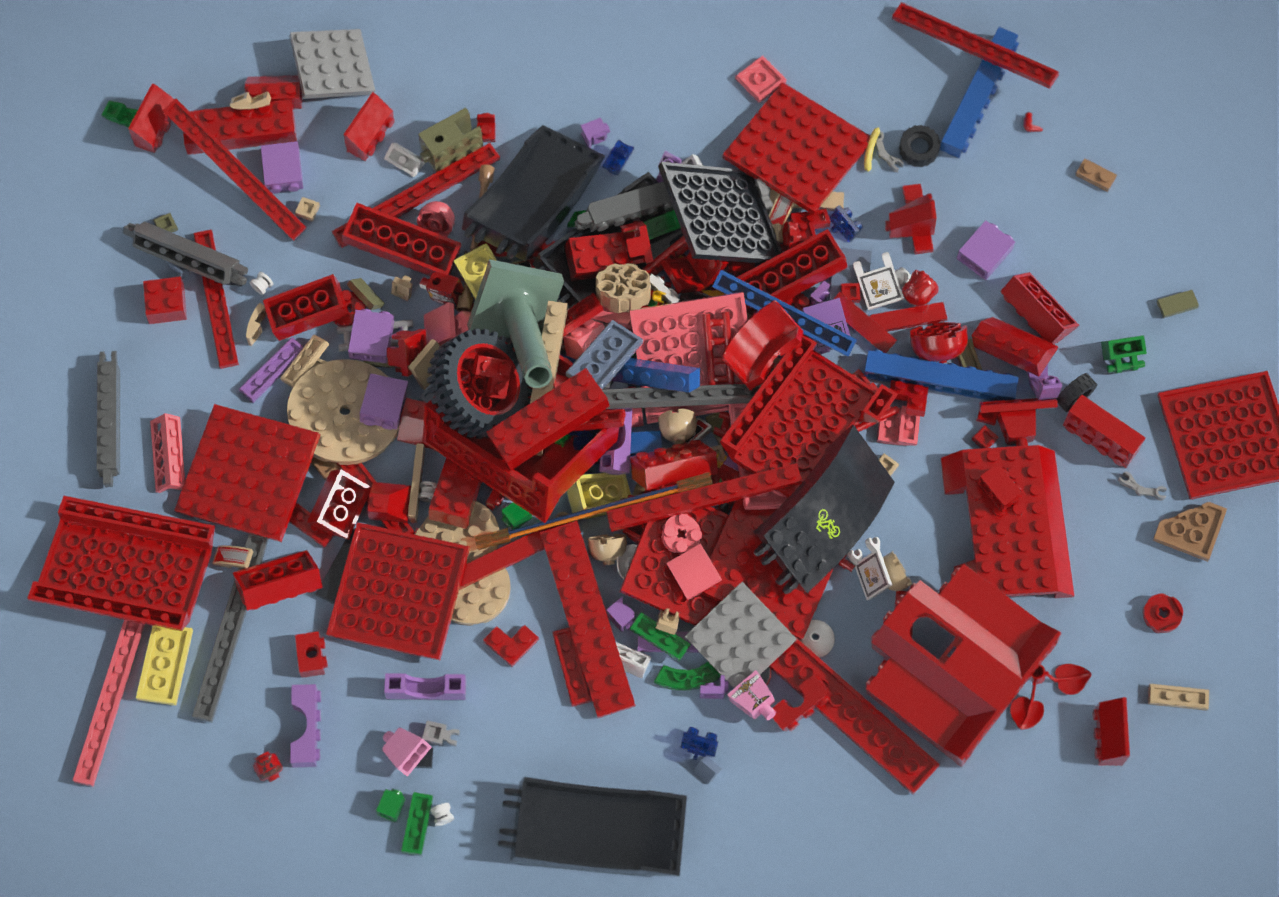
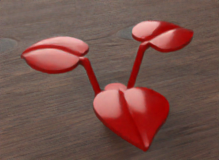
[1010,664,1092,730]

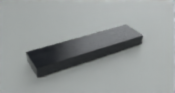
[316,528,355,604]

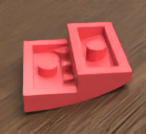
[876,406,920,446]
[667,543,722,600]

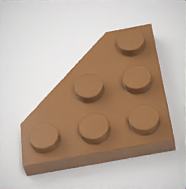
[1153,502,1227,562]

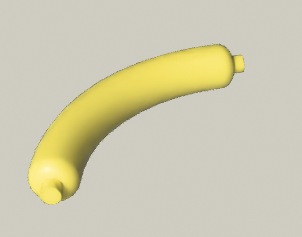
[864,127,880,172]

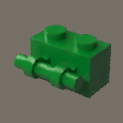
[1101,335,1147,374]

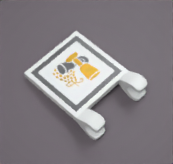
[853,252,904,311]
[847,537,892,600]

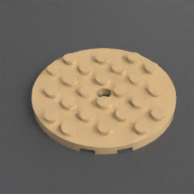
[287,359,400,465]

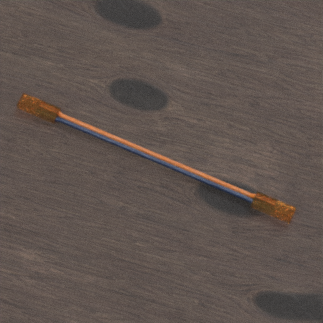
[475,472,713,550]

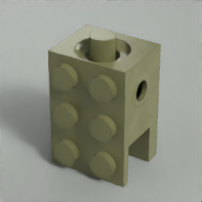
[418,107,483,172]

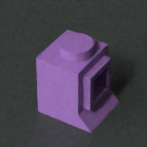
[581,117,610,148]
[606,596,635,632]

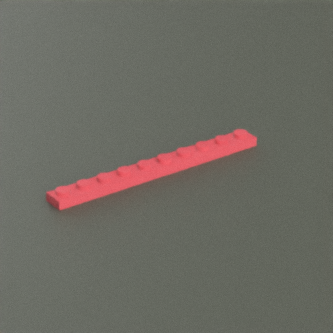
[73,620,145,787]

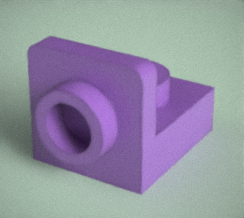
[809,281,830,306]
[700,675,728,699]

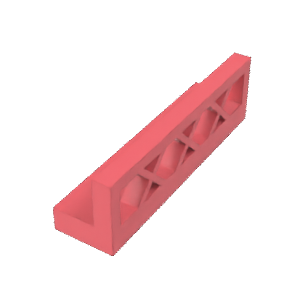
[150,413,185,493]

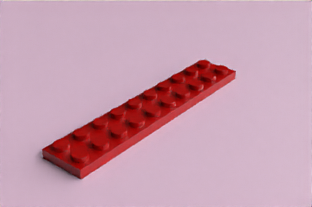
[540,521,636,719]
[770,636,940,795]

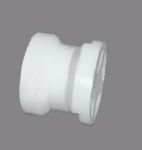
[249,271,273,295]
[418,481,437,503]
[430,803,454,826]

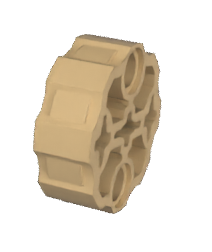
[596,263,651,313]

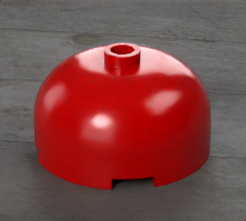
[910,322,968,363]

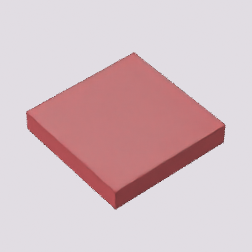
[735,55,787,103]
[424,302,456,346]

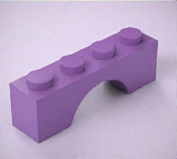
[599,408,632,475]
[384,673,466,700]
[290,684,321,768]

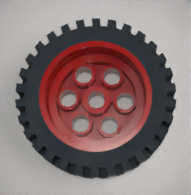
[427,328,533,439]

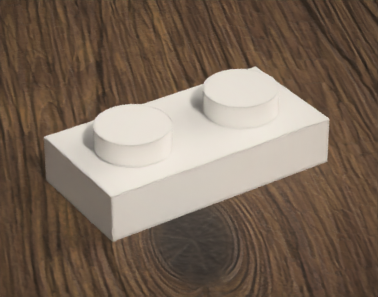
[650,274,680,304]

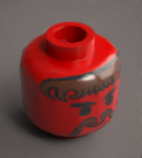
[253,751,283,783]

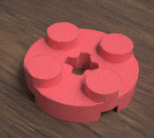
[661,514,702,554]

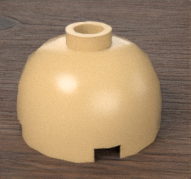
[658,409,697,444]
[588,534,627,565]
[882,551,912,591]

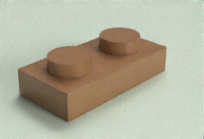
[1075,158,1117,192]

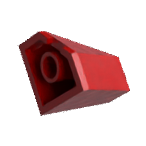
[885,193,937,238]

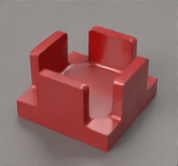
[620,220,654,265]
[387,329,427,376]

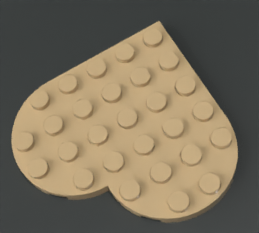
[415,501,511,626]

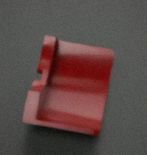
[722,300,803,390]

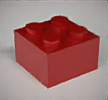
[143,276,187,324]

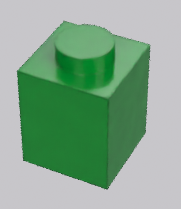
[501,502,532,530]
[376,788,406,823]

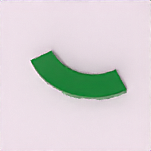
[654,662,721,691]

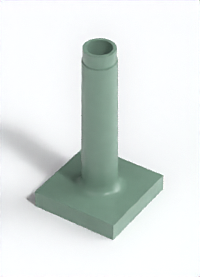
[467,259,564,388]

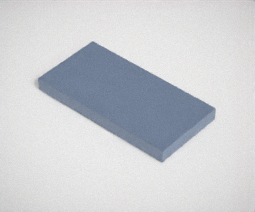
[829,248,872,313]
[566,320,643,390]

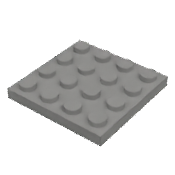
[289,29,375,98]
[685,582,797,688]

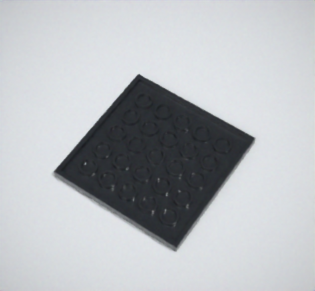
[658,162,783,263]

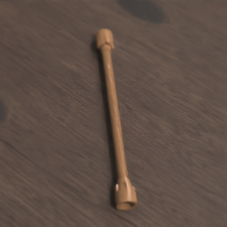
[456,165,495,312]

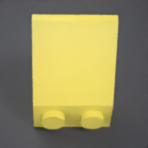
[567,473,631,519]

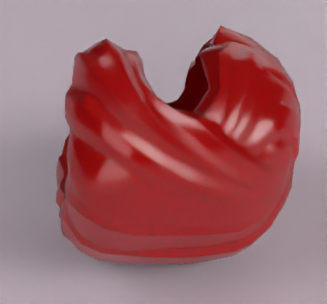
[902,270,939,306]

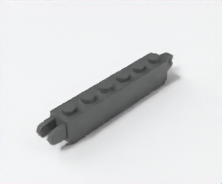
[574,182,674,232]
[123,221,248,285]
[97,351,120,488]

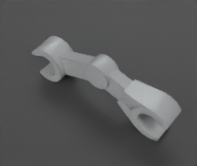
[875,131,904,173]
[1118,471,1167,501]

